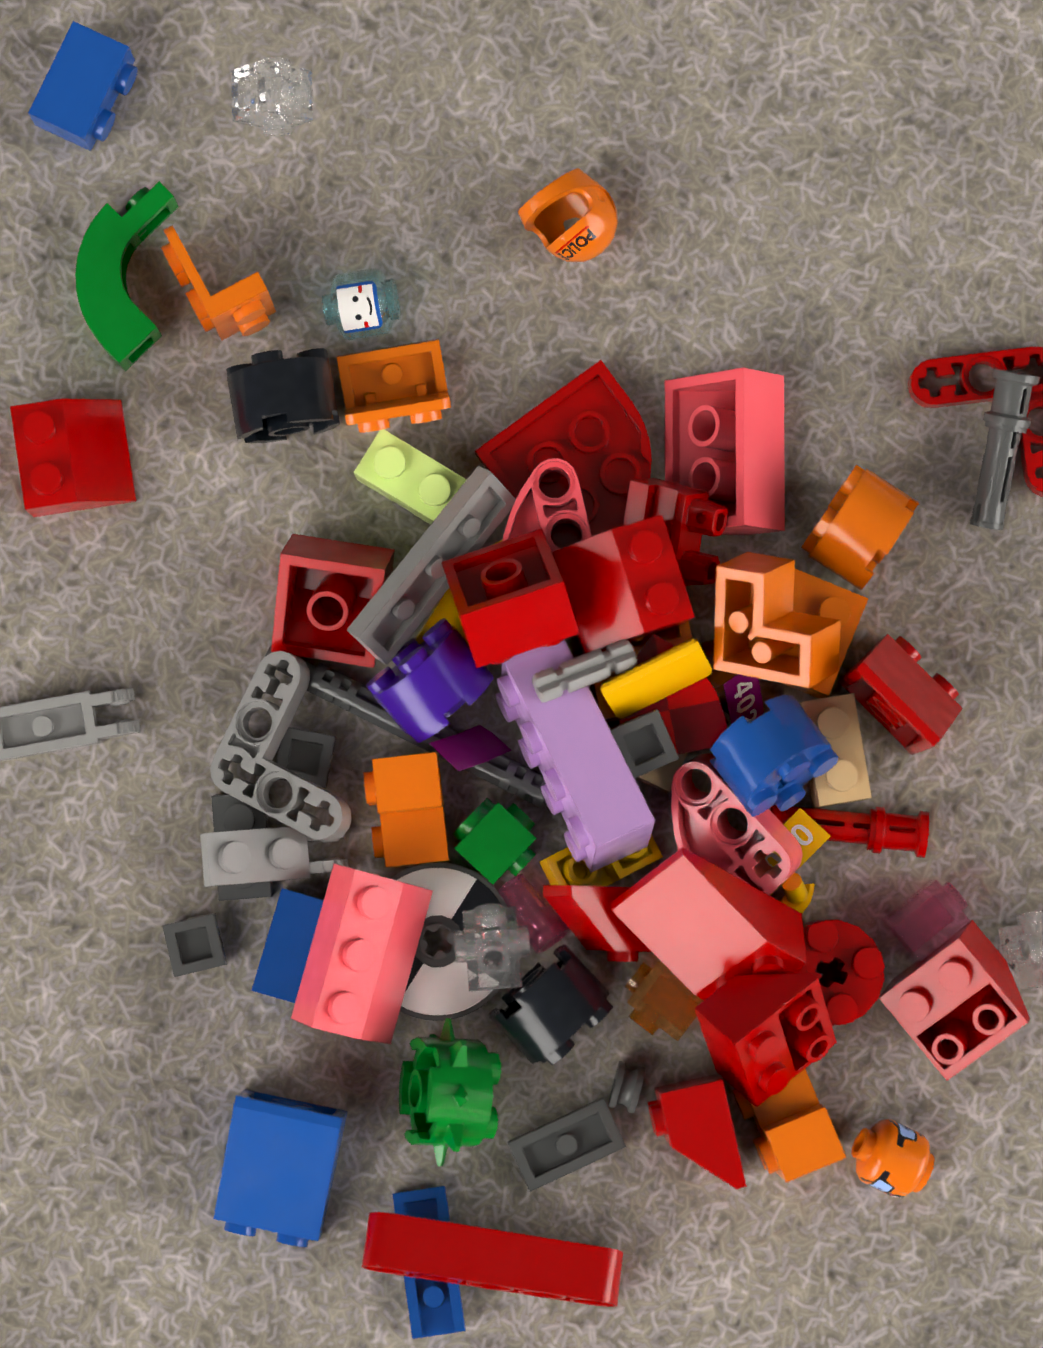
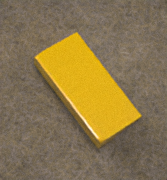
[600,638,712,719]

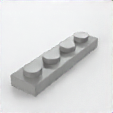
[347,465,516,665]

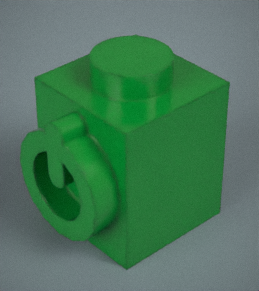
[452,798,537,885]

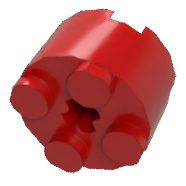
[794,919,885,1025]

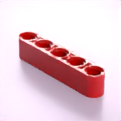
[362,1212,623,1307]

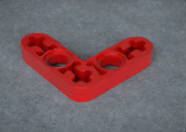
[908,346,1043,497]

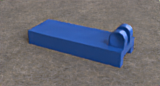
[392,1186,466,1339]

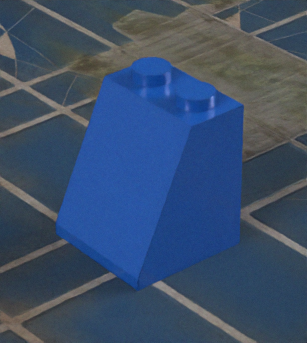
[213,1089,348,1247]

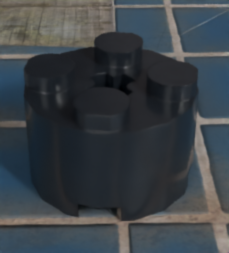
[226,348,340,443]
[489,944,613,1065]

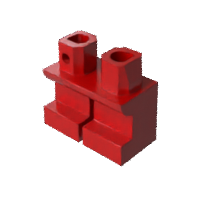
[623,478,729,586]

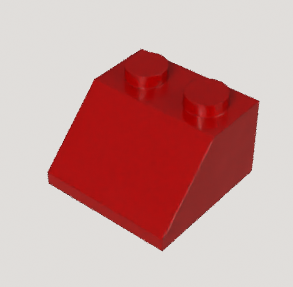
[10,398,137,517]
[552,514,695,655]
[441,528,580,668]
[271,534,395,668]
[647,1074,747,1189]

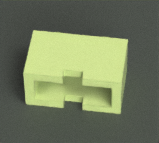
[354,429,467,525]

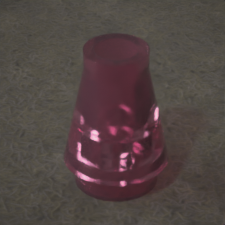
[498,873,570,954]

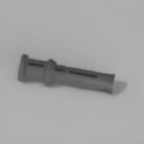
[970,368,1040,530]

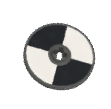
[390,862,516,1021]

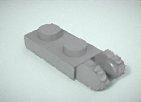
[0,688,141,762]
[200,827,348,887]

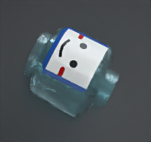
[322,268,401,340]

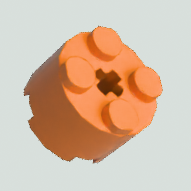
[801,465,919,590]

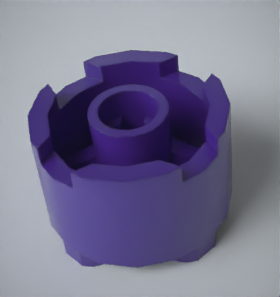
[366,618,494,743]

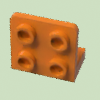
[160,225,276,340]
[336,339,451,433]

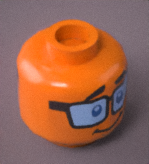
[851,1119,935,1198]

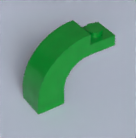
[75,182,179,372]

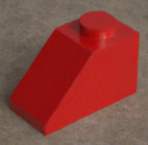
[543,885,652,962]

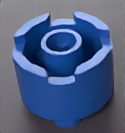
[709,694,838,817]

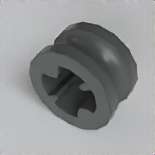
[608,1061,645,1113]

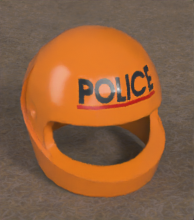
[518,168,618,262]

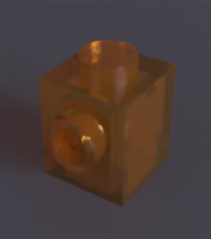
[624,959,704,1041]

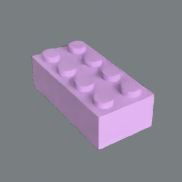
[496,640,655,873]

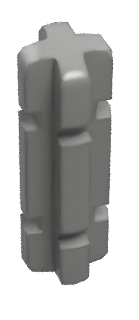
[532,639,637,702]

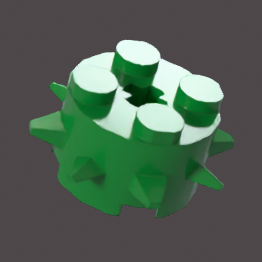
[399,1018,501,1167]

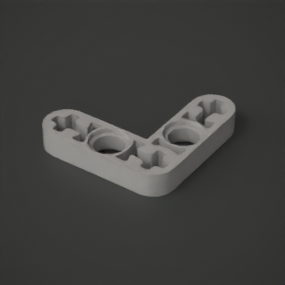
[210,651,352,841]

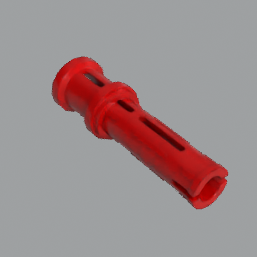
[770,805,929,858]

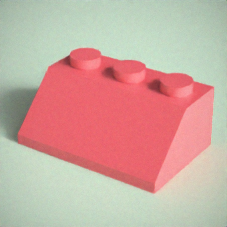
[665,367,785,535]
[291,864,433,1044]

